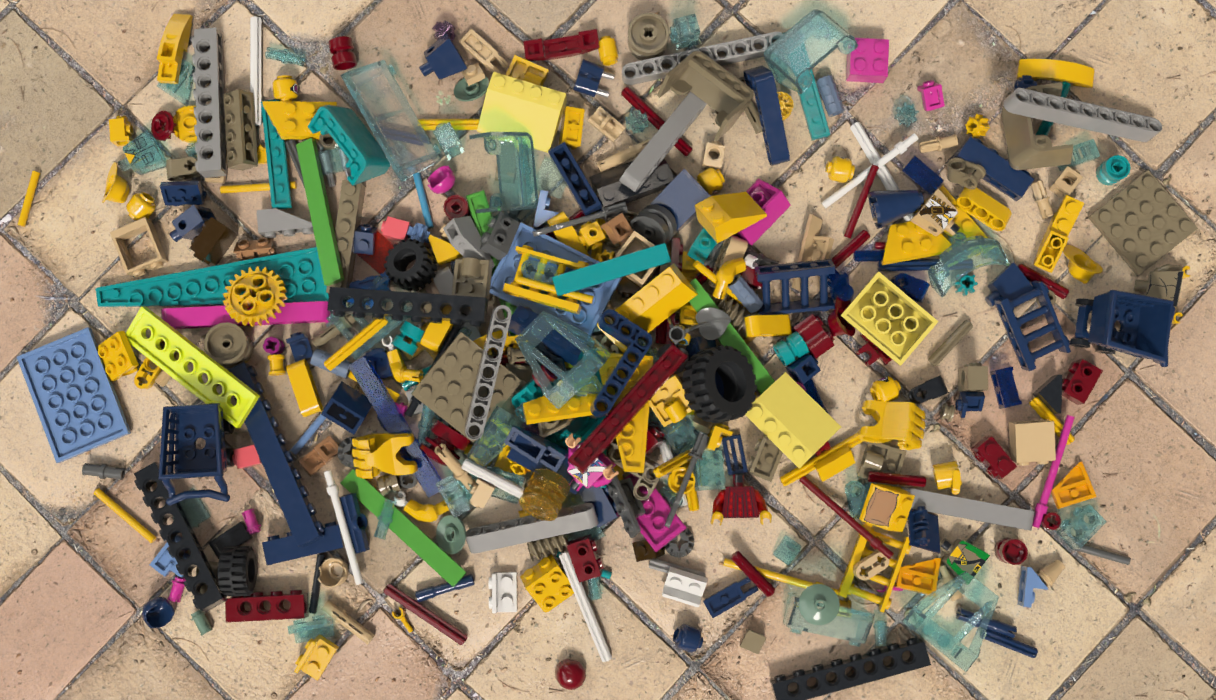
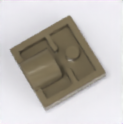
[452,258,493,300]
[857,442,907,486]

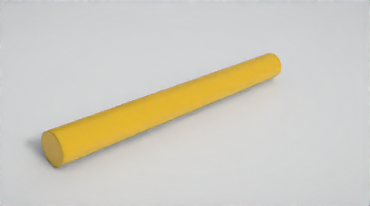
[220,181,297,194]
[693,260,746,309]
[516,276,594,304]
[93,488,157,543]

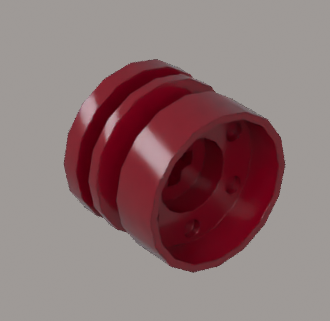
[419,419,471,466]

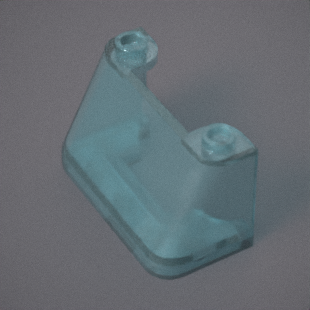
[764,9,858,94]

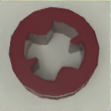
[1041,512,1061,530]

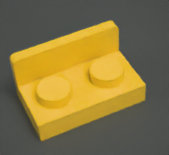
[705,424,733,451]
[294,634,339,681]

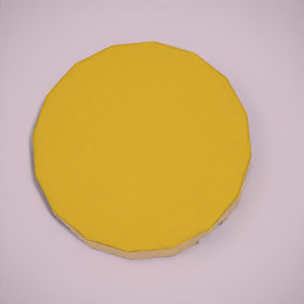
[174,105,210,143]

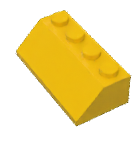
[614,264,698,341]

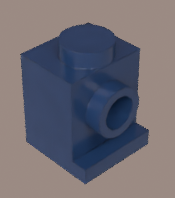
[785,354,821,384]

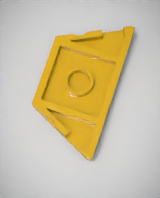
[262,101,337,139]
[882,221,954,265]

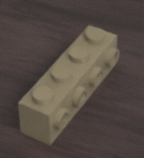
[223,89,258,171]

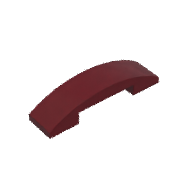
[523,29,600,61]

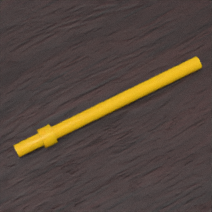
[723,558,838,595]

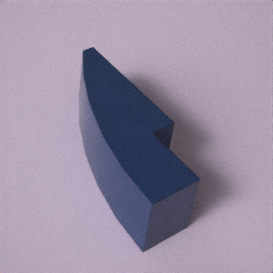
[504,426,568,473]

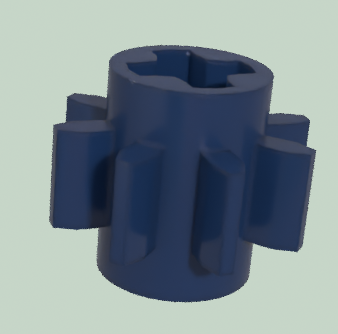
[1014,75,1037,90]

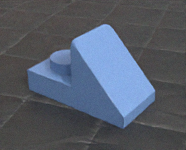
[533,190,559,230]
[1017,566,1048,608]

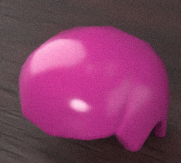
[427,165,456,194]

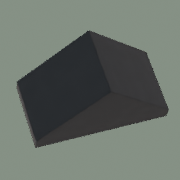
[1033,375,1062,414]

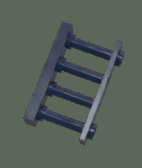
[755,259,835,315]
[993,281,1071,371]

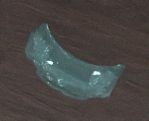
[928,236,1010,297]

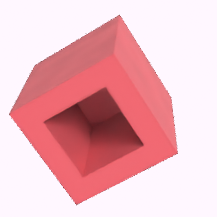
[381,216,412,242]
[232,445,262,469]

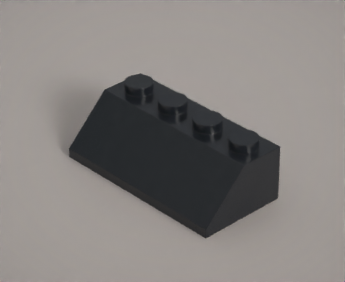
[589,159,674,207]

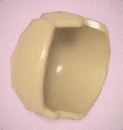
[318,557,348,588]

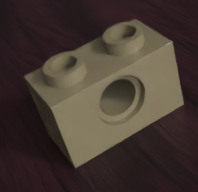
[958,363,988,392]

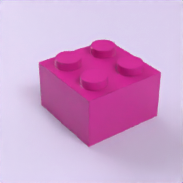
[846,38,889,83]

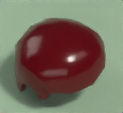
[555,659,586,690]

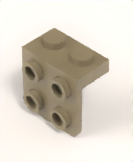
[747,435,783,482]

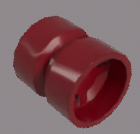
[328,36,357,71]
[443,195,471,221]
[994,538,1028,565]

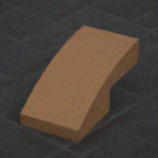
[298,435,339,477]

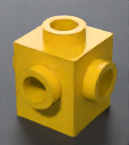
[578,221,607,252]

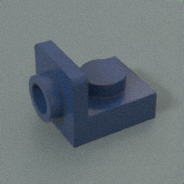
[286,332,314,362]

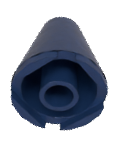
[868,190,924,229]

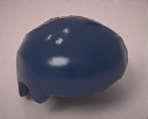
[142,597,175,628]

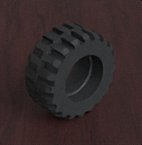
[682,345,757,423]

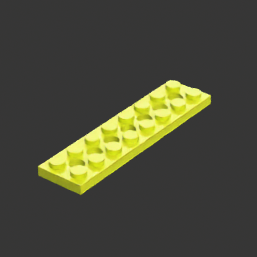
[125,306,260,428]

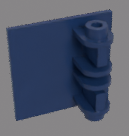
[908,506,941,554]

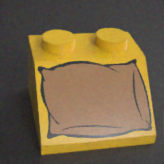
[859,483,915,532]

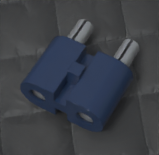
[573,59,615,98]

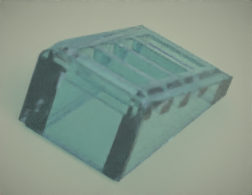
[1058,139,1100,171]

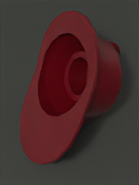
[827,294,855,337]

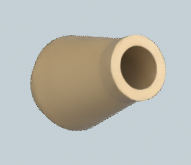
[1037,559,1065,587]

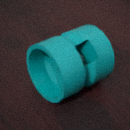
[1096,155,1131,186]
[391,321,425,356]
[773,332,809,366]

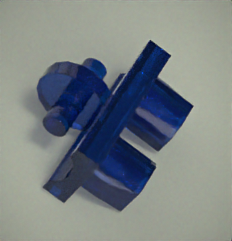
[828,269,854,301]

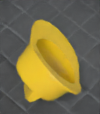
[102,162,130,203]
[1063,245,1103,284]

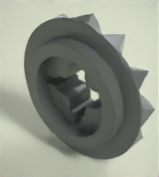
[338,437,357,468]
[665,528,695,558]

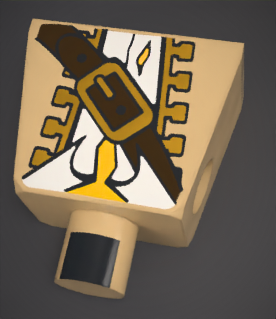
[910,189,960,236]

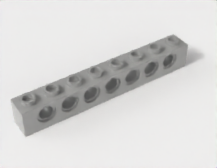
[192,27,227,178]

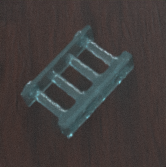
[325,275,413,360]

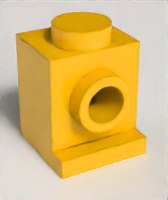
[109,116,136,146]

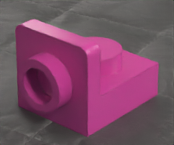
[917,80,945,111]

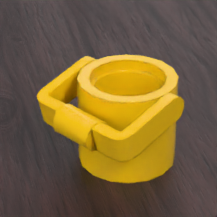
[932,461,962,495]

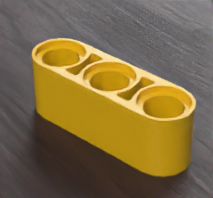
[956,187,1012,231]
[547,211,590,257]
[420,305,453,353]
[744,315,792,337]
[286,359,323,417]

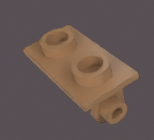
[233,237,276,260]

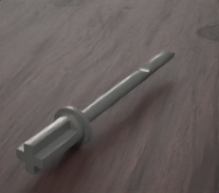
[532,202,628,237]
[664,433,710,528]

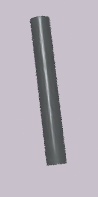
[1070,542,1131,565]

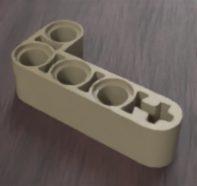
[606,439,661,500]

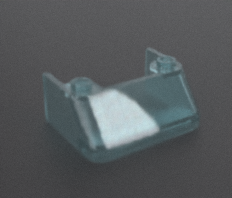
[469,132,538,213]
[783,593,875,647]

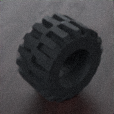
[384,238,438,292]
[218,546,257,596]

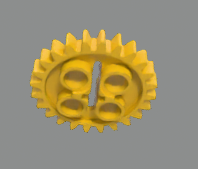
[223,266,287,327]

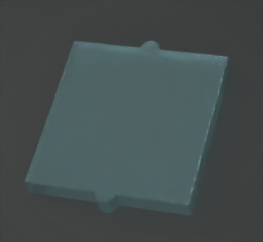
[532,158,566,200]
[172,488,211,529]

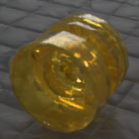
[519,469,570,521]

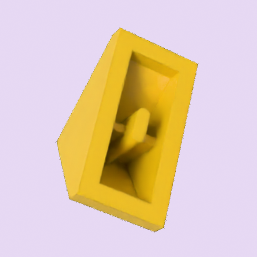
[428,235,463,266]

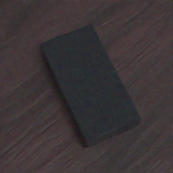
[209,521,253,559]

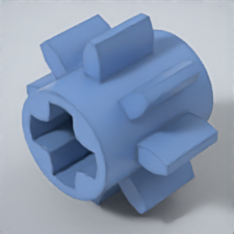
[406,223,431,244]

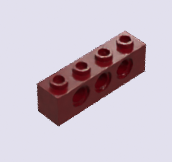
[225,590,309,622]

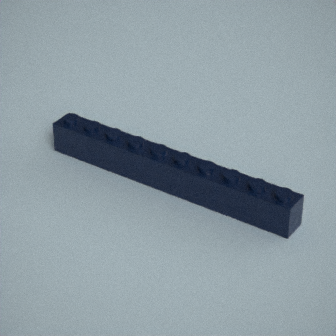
[228,362,324,548]

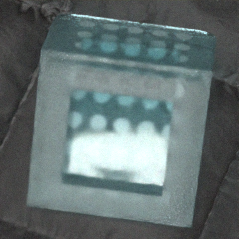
[773,535,801,566]

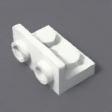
[662,566,708,607]
[488,572,517,613]

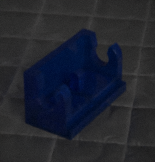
[902,156,944,195]
[990,366,1022,409]

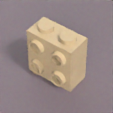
[1009,419,1056,466]

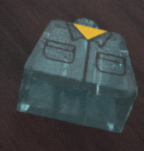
[118,130,166,175]

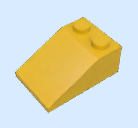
[695,192,767,244]

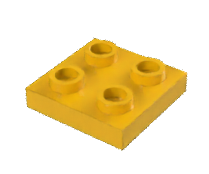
[506,55,549,86]
[97,330,139,381]
[650,374,692,427]

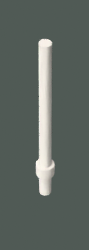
[821,133,919,209]
[324,470,363,585]

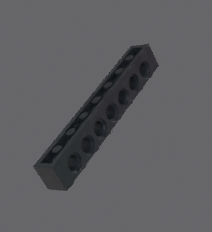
[327,287,488,326]
[134,462,228,612]
[770,638,931,700]

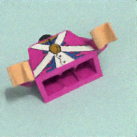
[565,433,619,491]

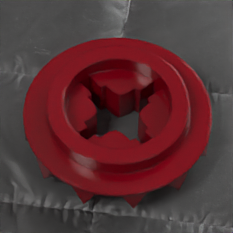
[151,111,177,141]

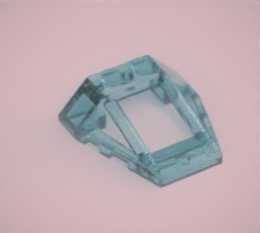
[515,311,611,409]
[901,571,999,672]

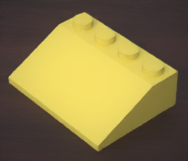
[477,72,567,153]
[841,272,939,366]
[746,372,841,469]

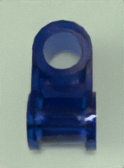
[890,273,930,303]

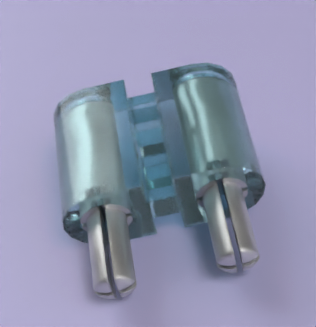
[318,147,351,187]

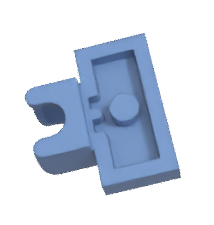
[150,534,190,578]

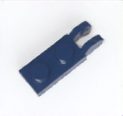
[703,577,759,618]

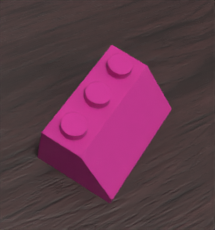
[736,178,791,246]

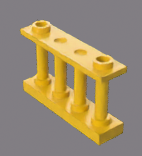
[503,245,589,315]
[838,522,911,613]

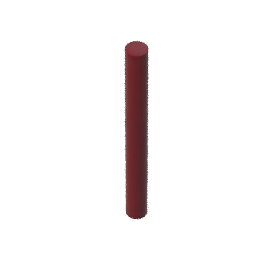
[844,164,879,239]

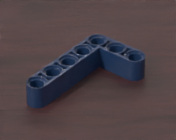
[744,65,790,166]
[590,309,652,417]

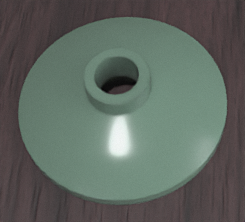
[454,76,490,102]
[436,515,466,555]
[798,584,840,625]

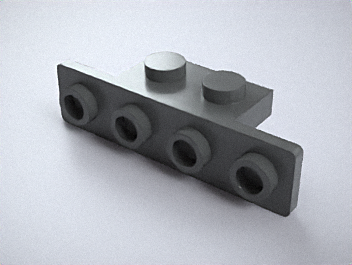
[607,468,645,538]

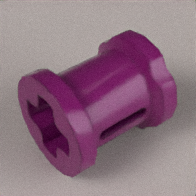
[263,337,285,355]

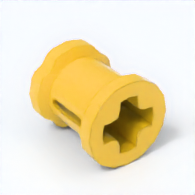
[267,354,286,376]

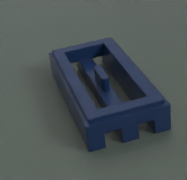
[722,434,748,476]

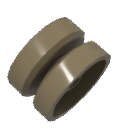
[628,13,669,60]
[204,322,253,369]

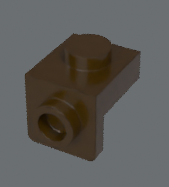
[632,540,665,562]

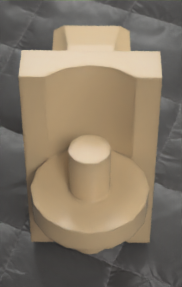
[587,106,626,143]

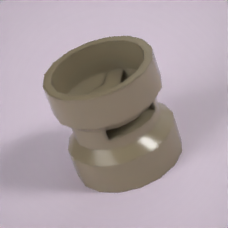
[377,474,402,496]

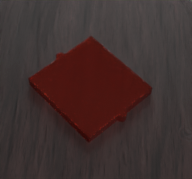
[356,231,394,274]

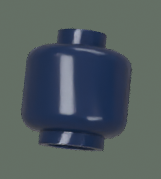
[673,624,703,653]

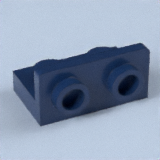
[160,181,207,206]

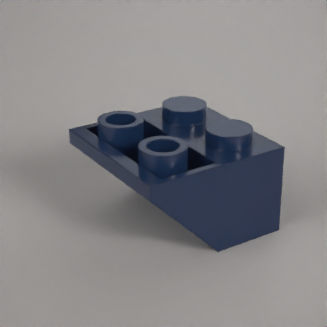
[320,381,374,435]

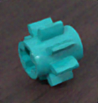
[952,271,978,296]

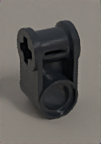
[908,375,949,404]

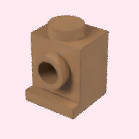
[600,213,634,246]

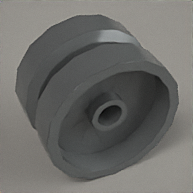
[629,204,677,246]

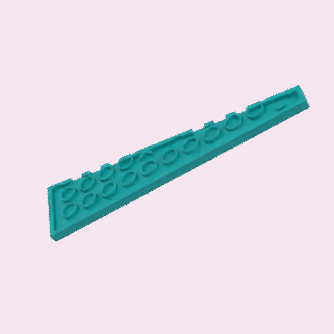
[95,247,329,308]

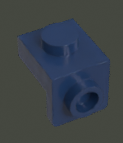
[354,224,378,255]
[366,348,393,381]
[955,391,985,418]

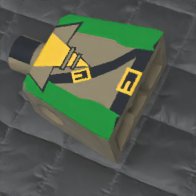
[940,538,990,585]

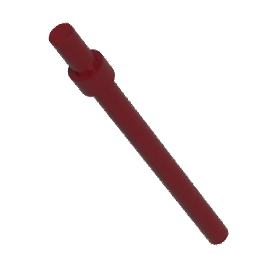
[799,476,894,559]

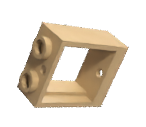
[110,217,168,277]

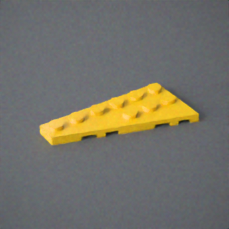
[595,352,653,473]

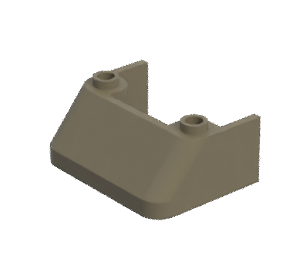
[657,51,754,141]
[1002,82,1074,170]

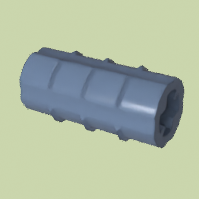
[816,75,845,117]
[728,274,763,313]
[310,348,353,379]

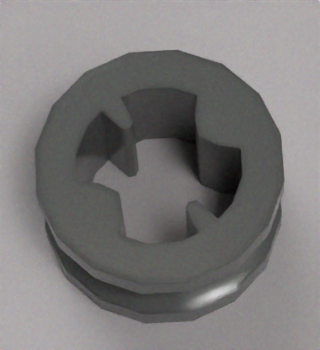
[399,473,418,488]

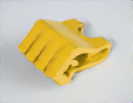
[858,400,925,450]
[352,433,418,479]

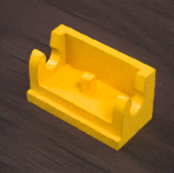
[559,106,585,150]

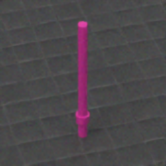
[1032,415,1075,528]

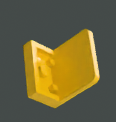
[520,554,574,612]

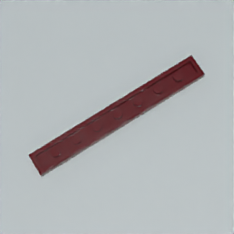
[568,344,687,474]

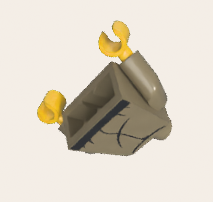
[1134,264,1190,324]

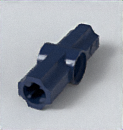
[339,493,370,554]

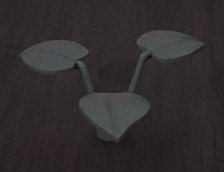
[656,307,731,374]

